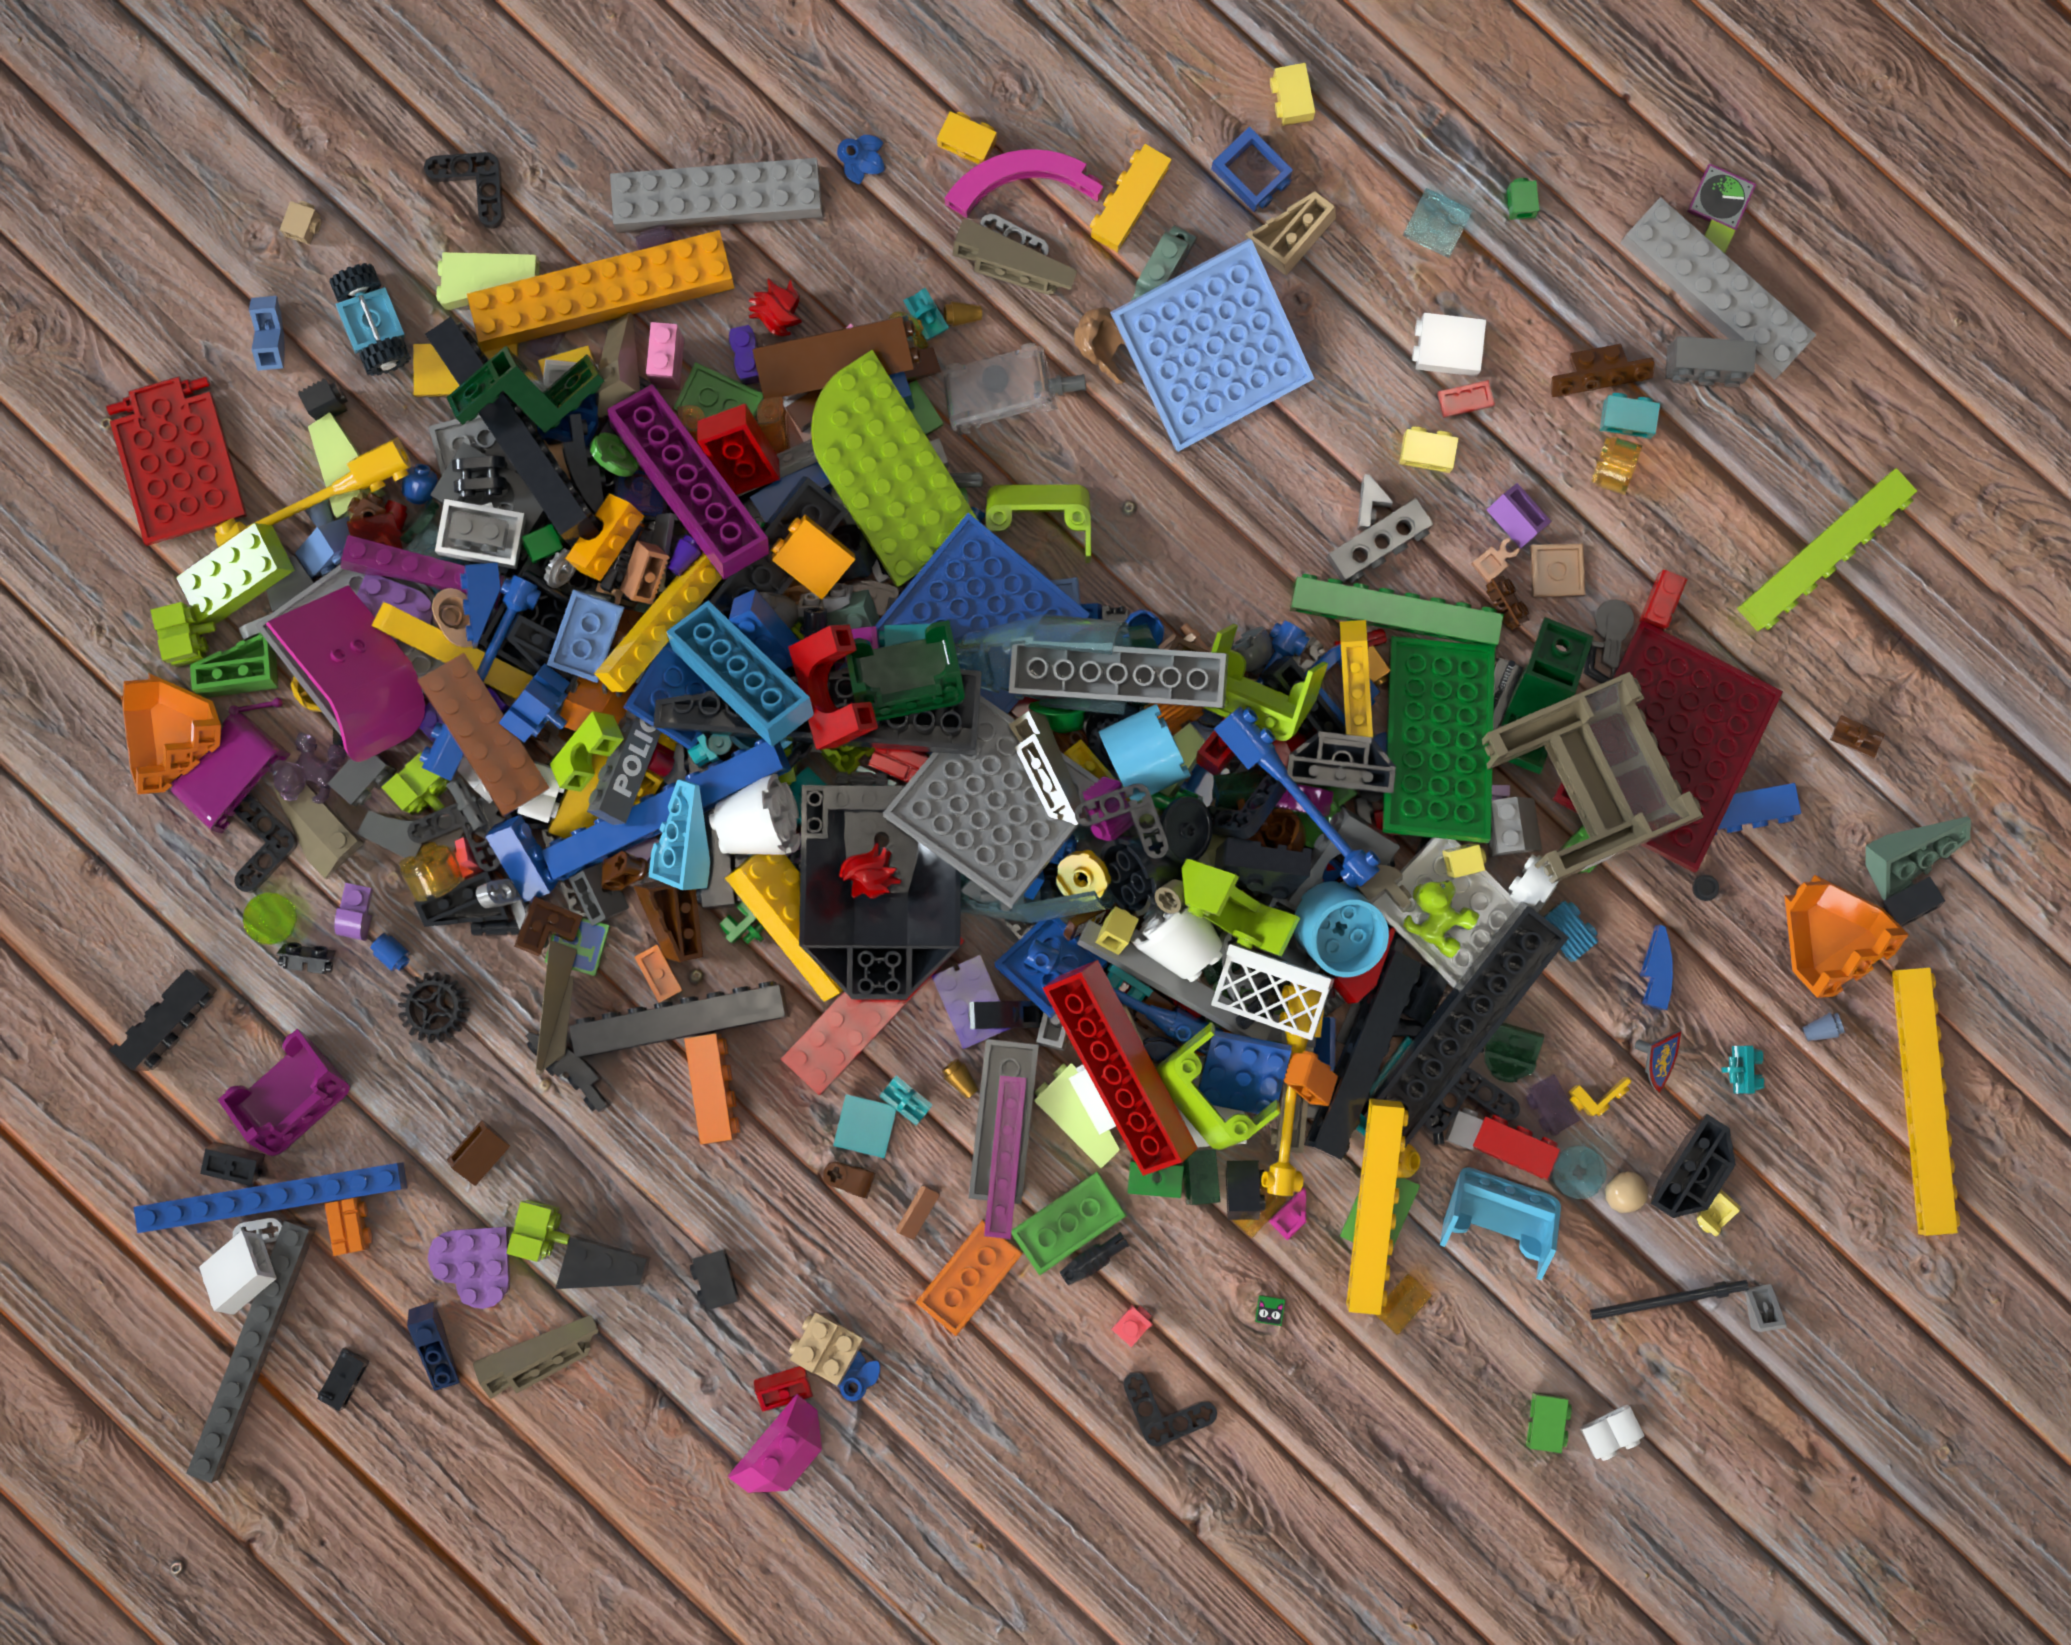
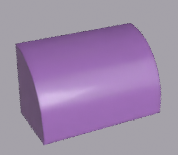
[1487,483,1552,549]

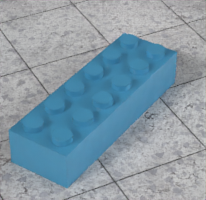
[666,601,814,747]

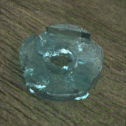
[1552,1146,1607,1199]

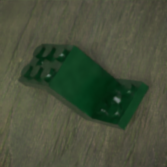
[446,346,605,433]
[1500,617,1594,774]

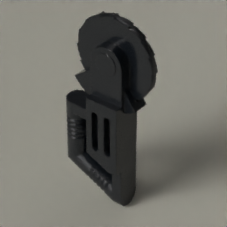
[1583,599,1634,688]

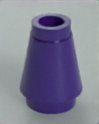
[667,535,702,576]

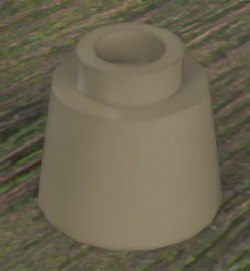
[1155,879,1185,914]

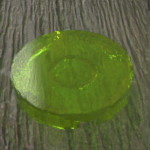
[243,892,297,945]

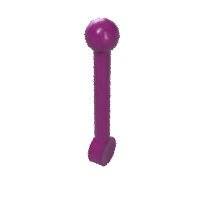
[229,698,283,715]

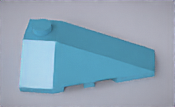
[649,779,710,890]

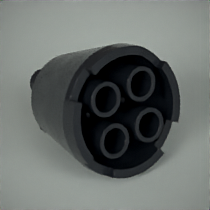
[1100,832,1184,916]

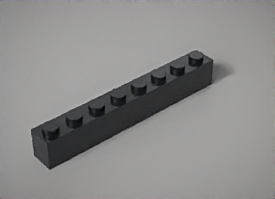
[1304,950,1422,1160]

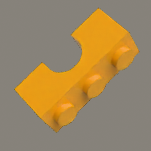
[565,494,644,581]

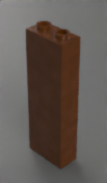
[752,315,921,401]

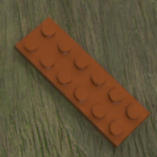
[418,653,550,817]

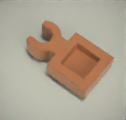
[1471,538,1520,584]

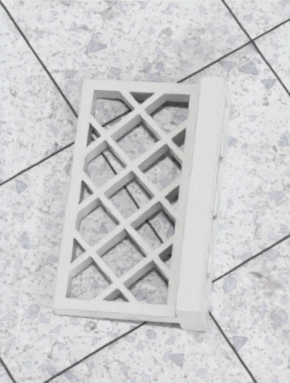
[1211,944,1334,1040]

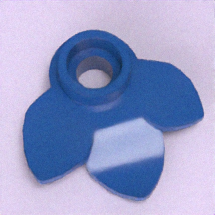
[837,135,885,184]
[834,1351,880,1401]

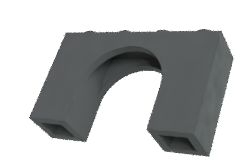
[431,442,547,552]
[1286,807,1400,924]

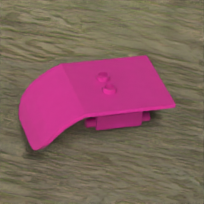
[266,585,425,762]

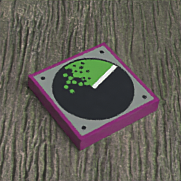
[1687,163,1756,231]

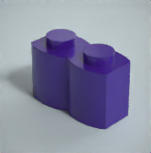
[729,325,760,385]

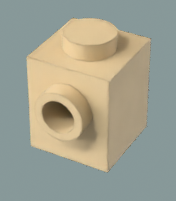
[280,201,321,245]

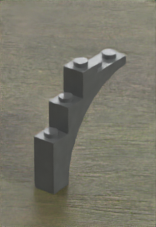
[357,797,506,863]

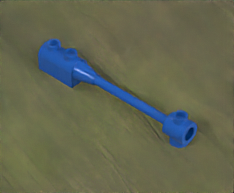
[419,575,542,781]
[1180,620,1310,806]
[1214,706,1381,888]
[1023,939,1224,1055]

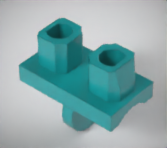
[903,287,949,342]
[688,734,732,768]
[1107,964,1153,1001]
[1721,1046,1764,1094]
[879,1075,933,1126]

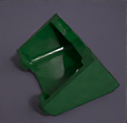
[846,620,965,721]

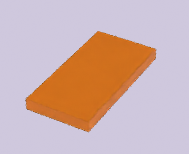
[915,1219,1023,1336]

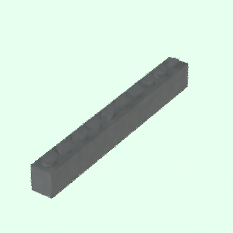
[186,1219,316,1483]

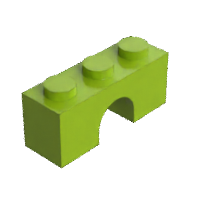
[550,711,624,792]

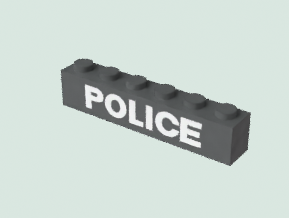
[587,669,661,825]

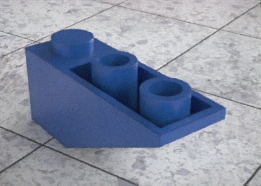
[460,563,501,649]

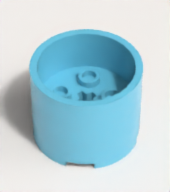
[1099,704,1191,802]
[1293,881,1389,977]

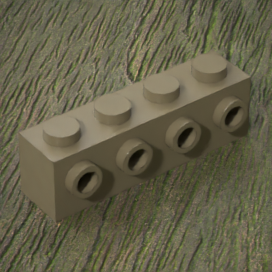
[1270,1046,1314,1153]

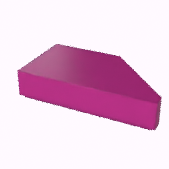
[1268,1187,1306,1240]

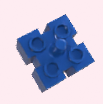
[499,663,570,742]

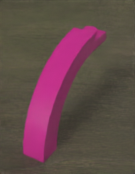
[944,149,1103,218]

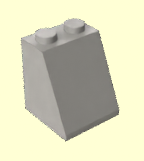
[1487,797,1542,858]

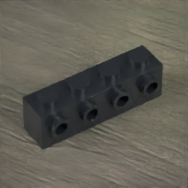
[1259,657,1346,740]

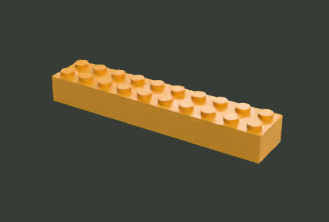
[467,230,735,352]

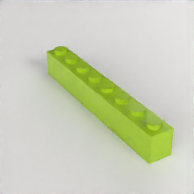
[1736,468,1917,632]

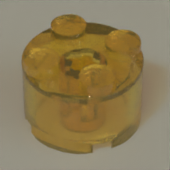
[1591,436,1642,495]
[399,842,463,901]

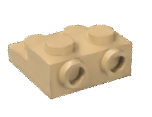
[789,1312,865,1386]

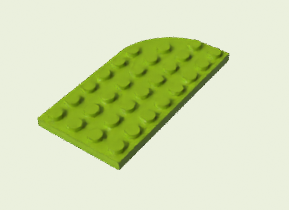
[811,350,978,587]

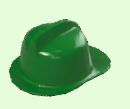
[1029,699,1091,733]

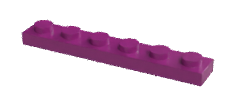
[984,1076,1026,1239]

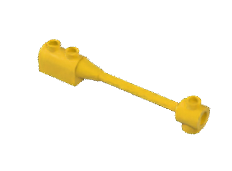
[215,437,411,547]
[1261,982,1324,1196]

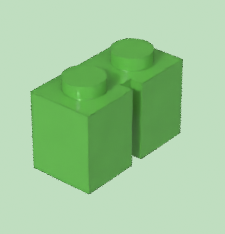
[1526,1392,1572,1453]

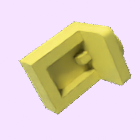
[1697,1189,1741,1237]

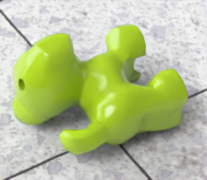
[1403,880,1480,958]

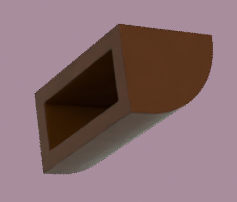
[447,1120,510,1186]

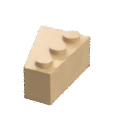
[1245,191,1336,276]

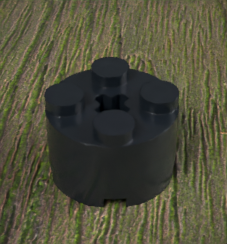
[830,524,877,584]

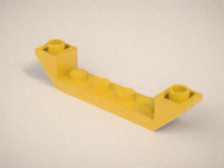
[1340,620,1373,738]

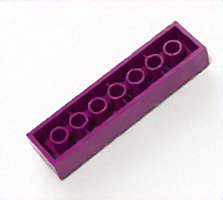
[607,384,769,579]

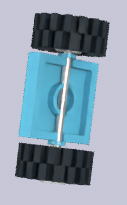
[329,263,411,376]

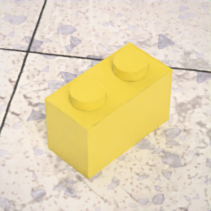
[1270,63,1315,126]
[1399,427,1458,473]

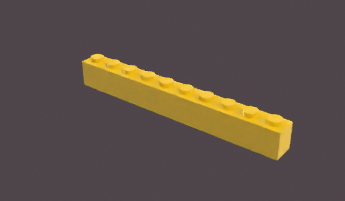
[1892,968,1960,1236]

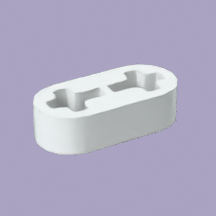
[233,1218,283,1243]

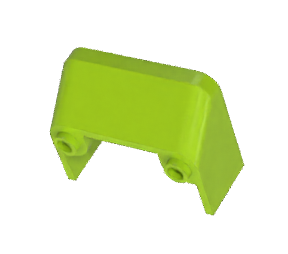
[986,484,1091,563]
[1204,624,1328,741]
[1182,859,1300,957]
[1156,1022,1280,1150]

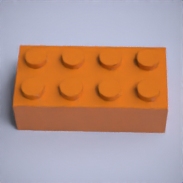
[684,1034,741,1145]

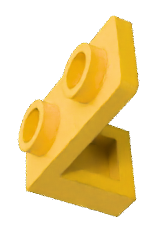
[1568,1077,1632,1116]

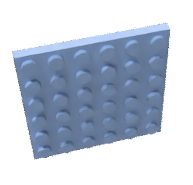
[1110,238,1314,452]

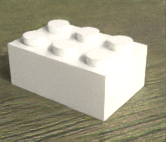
[435,499,526,569]

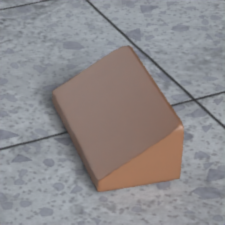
[896,1185,939,1239]

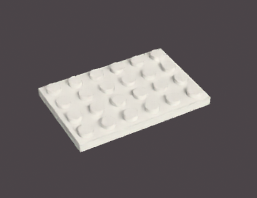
[1372,838,1518,988]

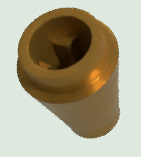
[943,301,982,327]
[941,1058,978,1099]

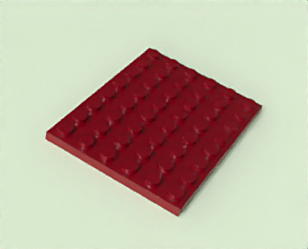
[1552,620,1783,873]

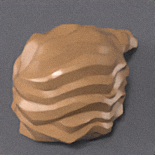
[1074,307,1125,384]

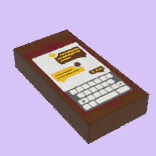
[1063,898,1114,941]

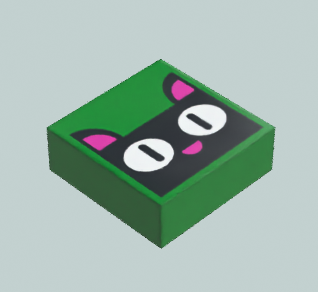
[1255,1295,1285,1326]

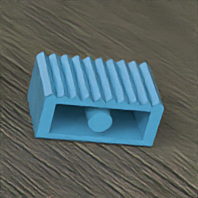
[1543,901,1599,962]

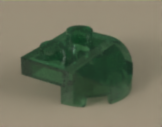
[1484,1022,1544,1083]

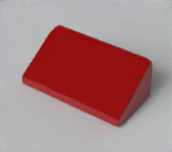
[754,1366,813,1412]

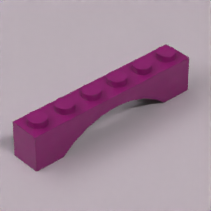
[341,535,505,609]

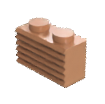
[620,541,669,604]

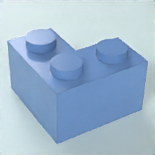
[295,516,374,579]

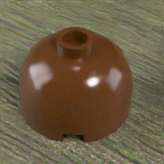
[1262,808,1306,852]

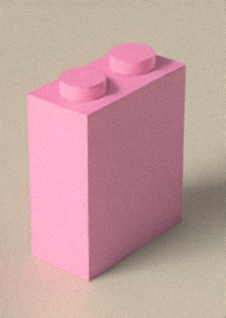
[646,322,684,390]

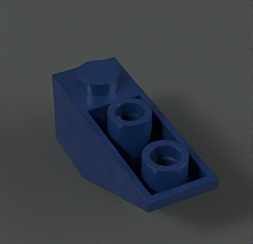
[407,1302,460,1391]

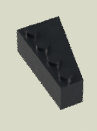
[109,969,217,1071]

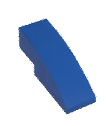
[1640,925,1673,1010]

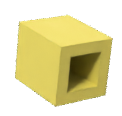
[1442,843,1486,878]
[1095,906,1139,955]

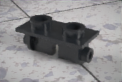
[277,942,336,975]

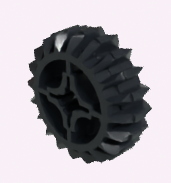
[398,972,470,1043]

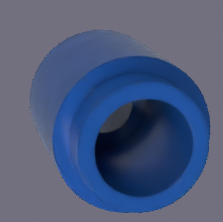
[370,933,410,971]

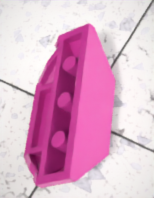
[728,1394,822,1493]

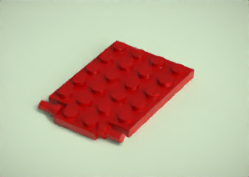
[106,376,247,546]

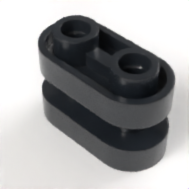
[452,456,507,498]

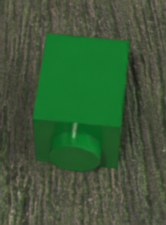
[1507,178,1539,220]
[521,524,565,564]

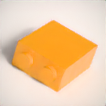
[771,515,855,600]

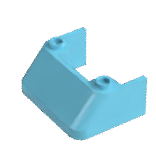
[1440,1167,1561,1280]

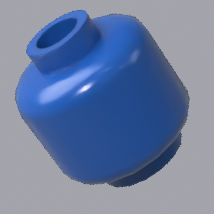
[401,464,437,505]

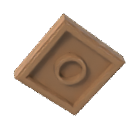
[1530,543,1585,598]

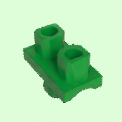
[719,901,764,944]

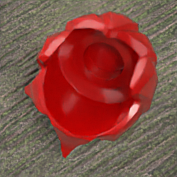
[749,278,802,337]
[839,843,901,899]

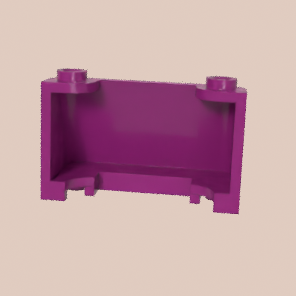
[171,713,291,834]
[218,1029,350,1156]

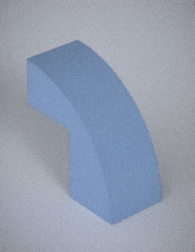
[249,296,285,371]

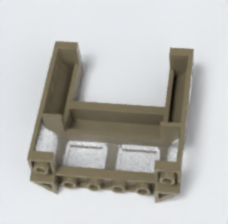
[1482,672,1703,884]

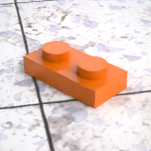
[634,944,683,1003]

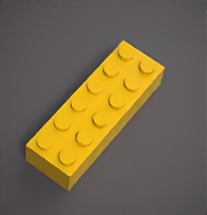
[725,854,843,1002]

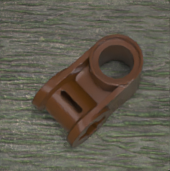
[601,851,648,891]
[823,1161,876,1199]

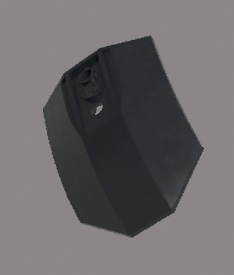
[799,785,961,1000]

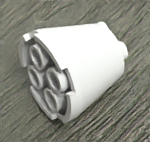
[709,774,801,855]
[1130,903,1223,982]

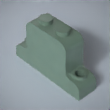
[1131,225,1197,301]

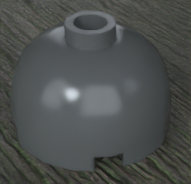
[1231,626,1273,675]

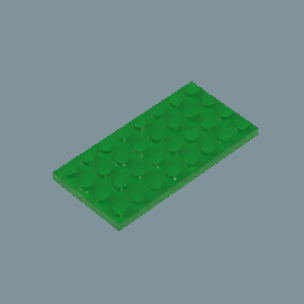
[1383,636,1495,843]

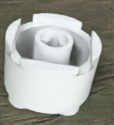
[1508,854,1559,913]

